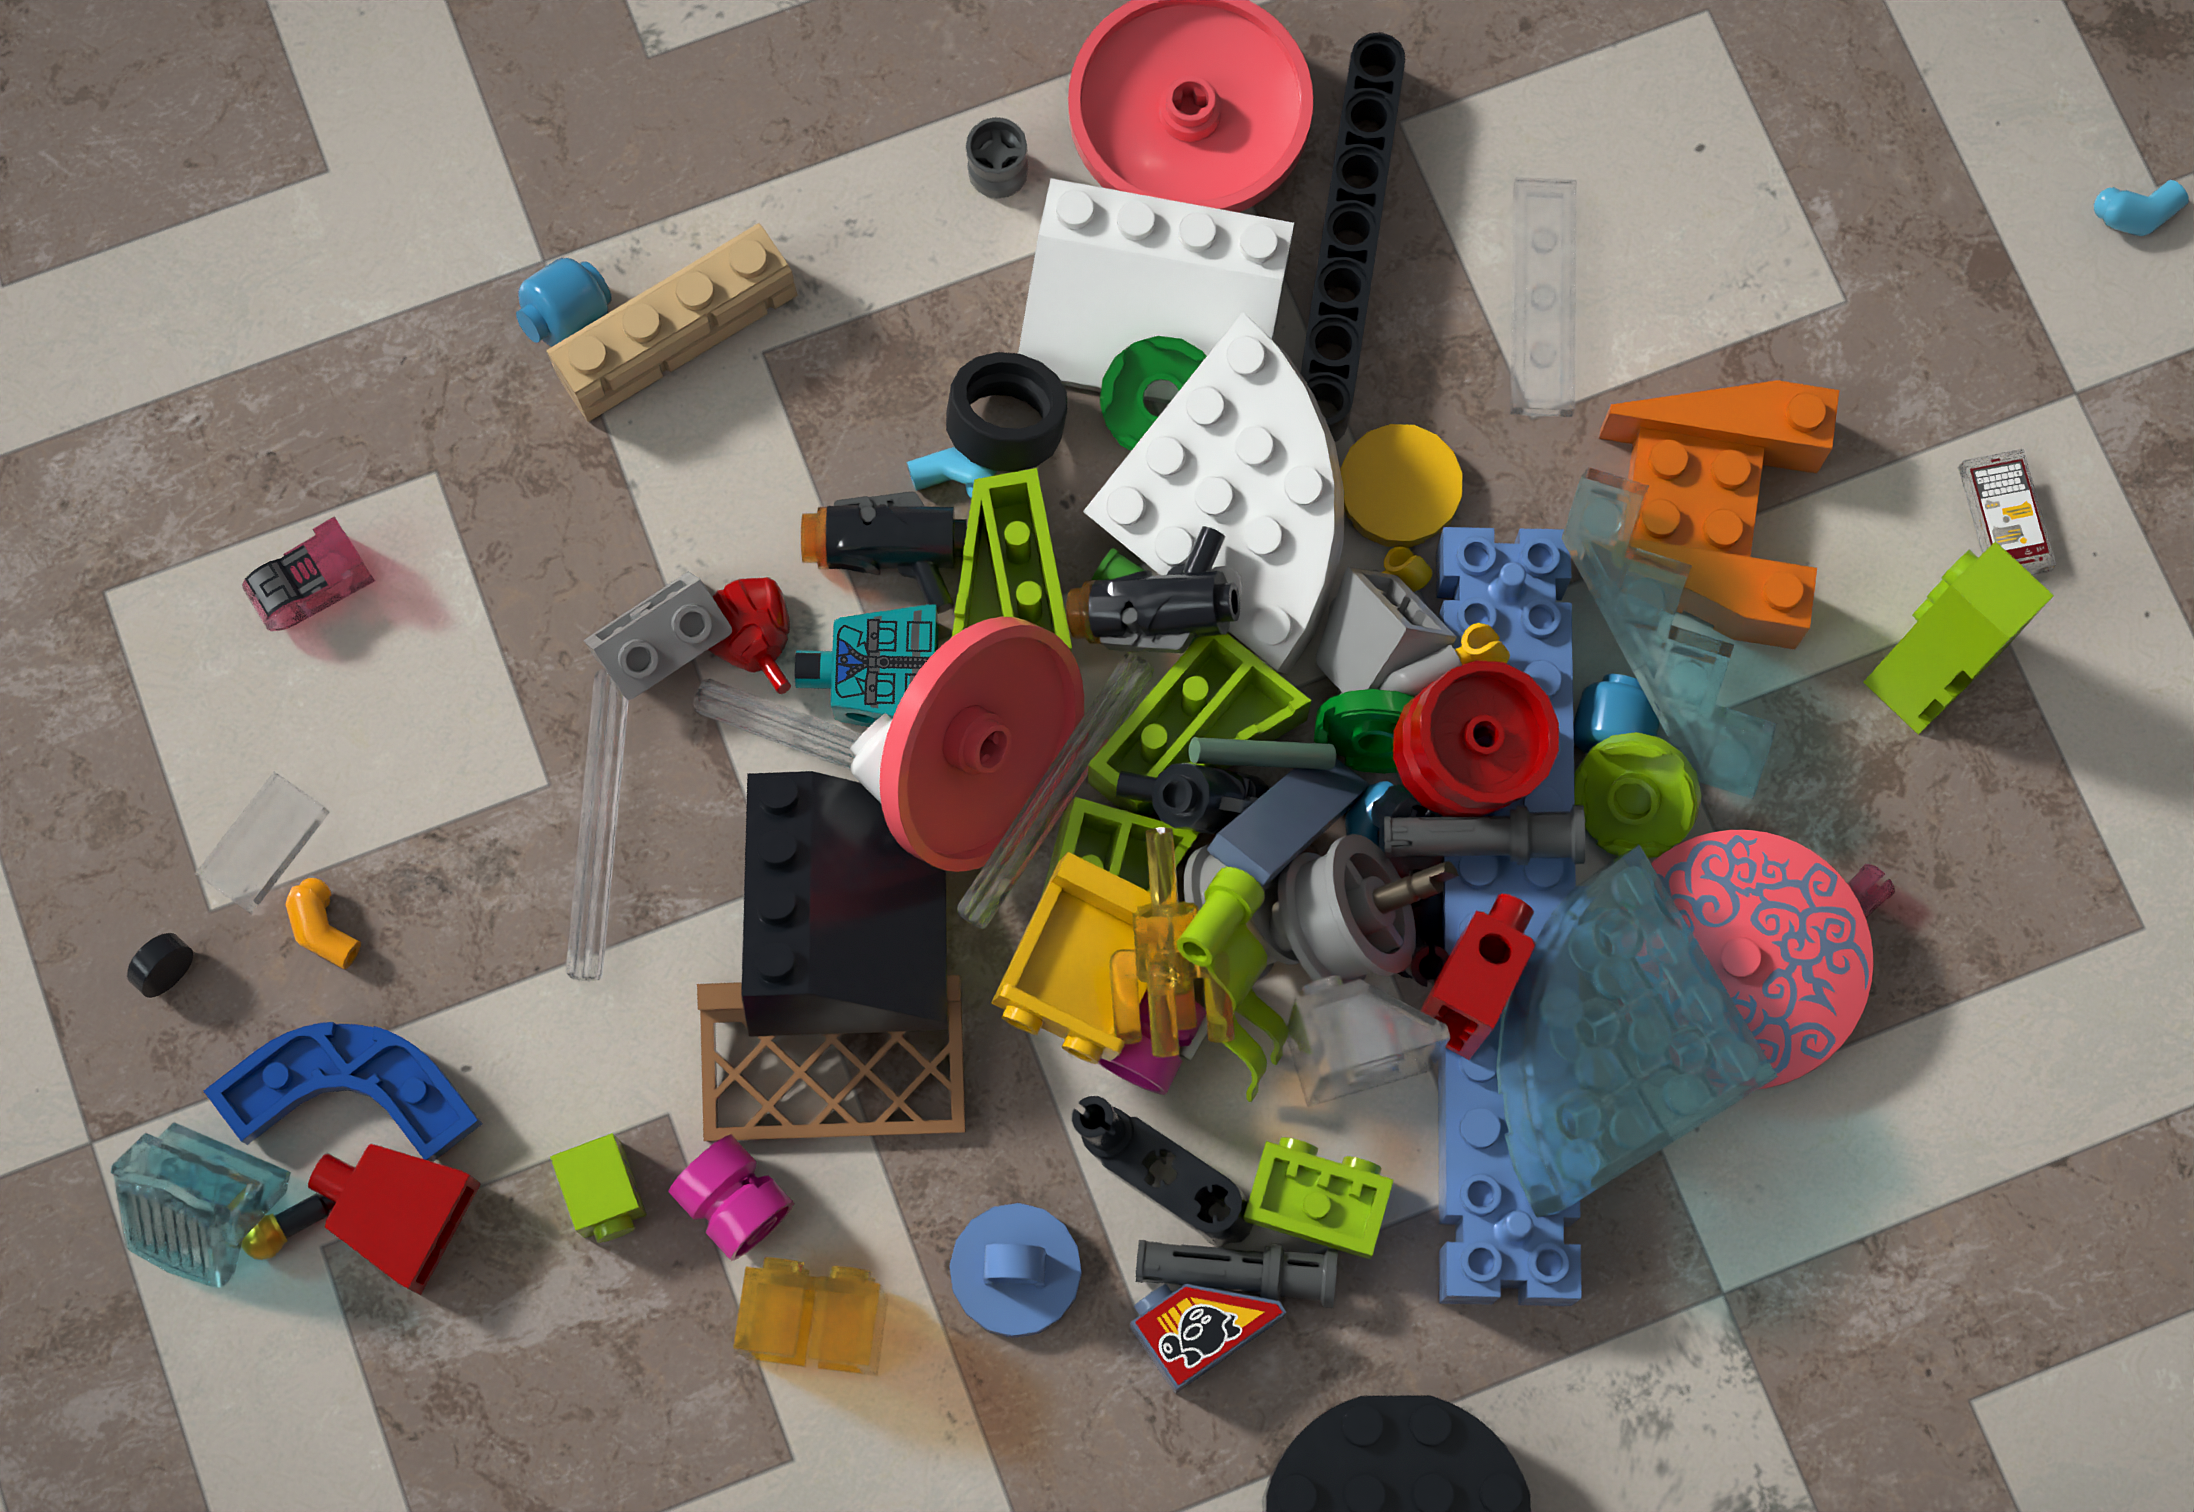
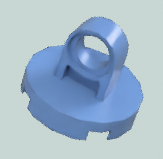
[949,1203,1082,1338]

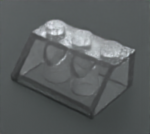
[1287,975,1450,1107]

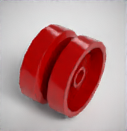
[1393,660,1559,817]

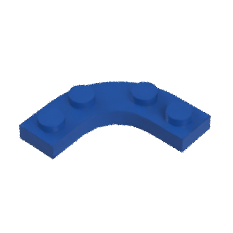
[203,1022,482,1162]

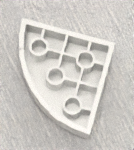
[1083,311,1344,674]

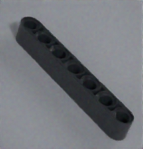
[1300,32,1405,442]

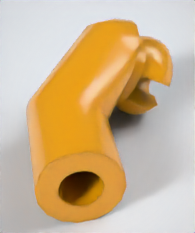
[285,878,361,970]

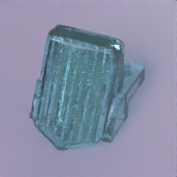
[110,1122,291,1288]

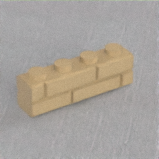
[546,223,797,422]

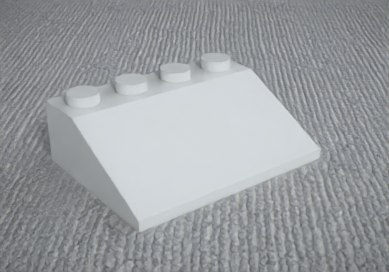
[1018,178,1294,404]

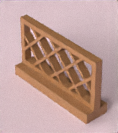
[697,975,966,1141]

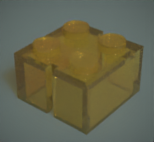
[733,1257,889,1376]

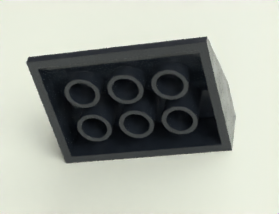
[741,771,948,1037]

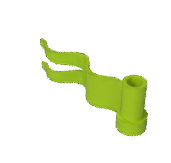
[1177,867,1289,1102]

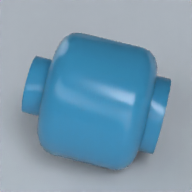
[516,258,612,347]
[1573,674,1662,754]

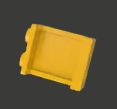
[991,852,1187,1064]

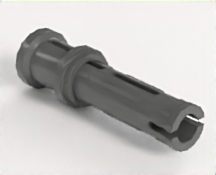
[1384,805,1585,865]
[1136,1240,1338,1308]

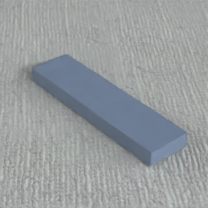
[1207,758,1370,888]

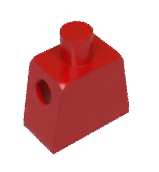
[1411,894,1536,1060]
[308,1144,481,1295]

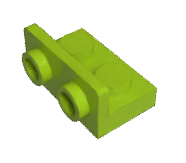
[1243,1137,1394,1259]

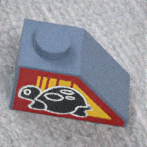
[1130,1284,1287,1394]

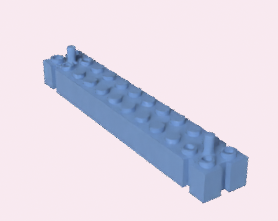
[1436,527,1582,1306]

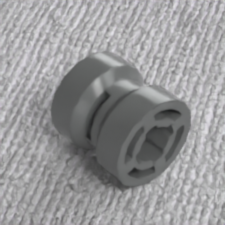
[966,117,1028,199]

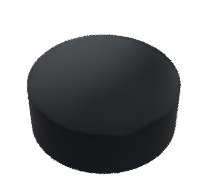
[127,933,193,998]

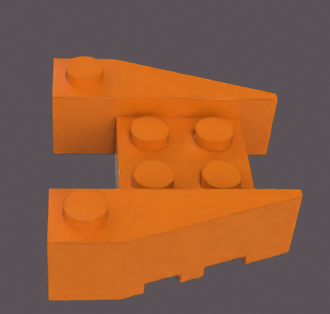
[1581,380,1840,650]

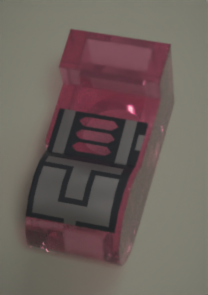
[242,516,375,631]

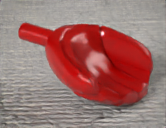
[708,577,791,694]

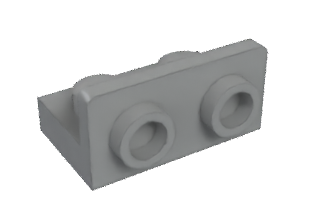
[583,571,732,700]

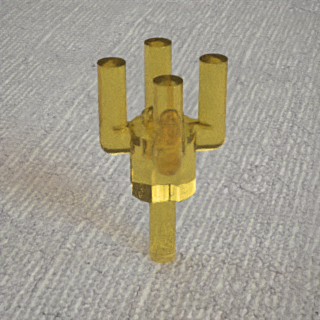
[1109,828,1235,1057]

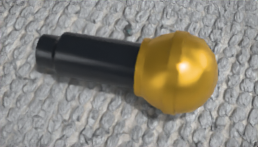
[239,1193,336,1260]

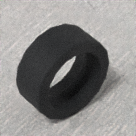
[946,352,1068,472]

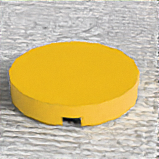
[1340,424,1463,548]

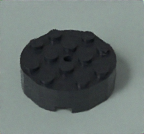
[1262,1395,1531,1512]

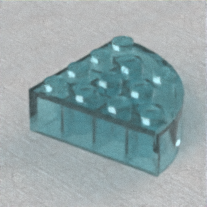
[1496,845,1778,1218]

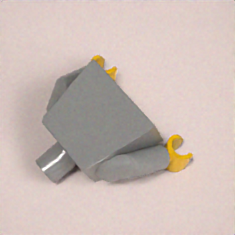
[1316,547,1510,697]

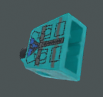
[795,605,939,727]

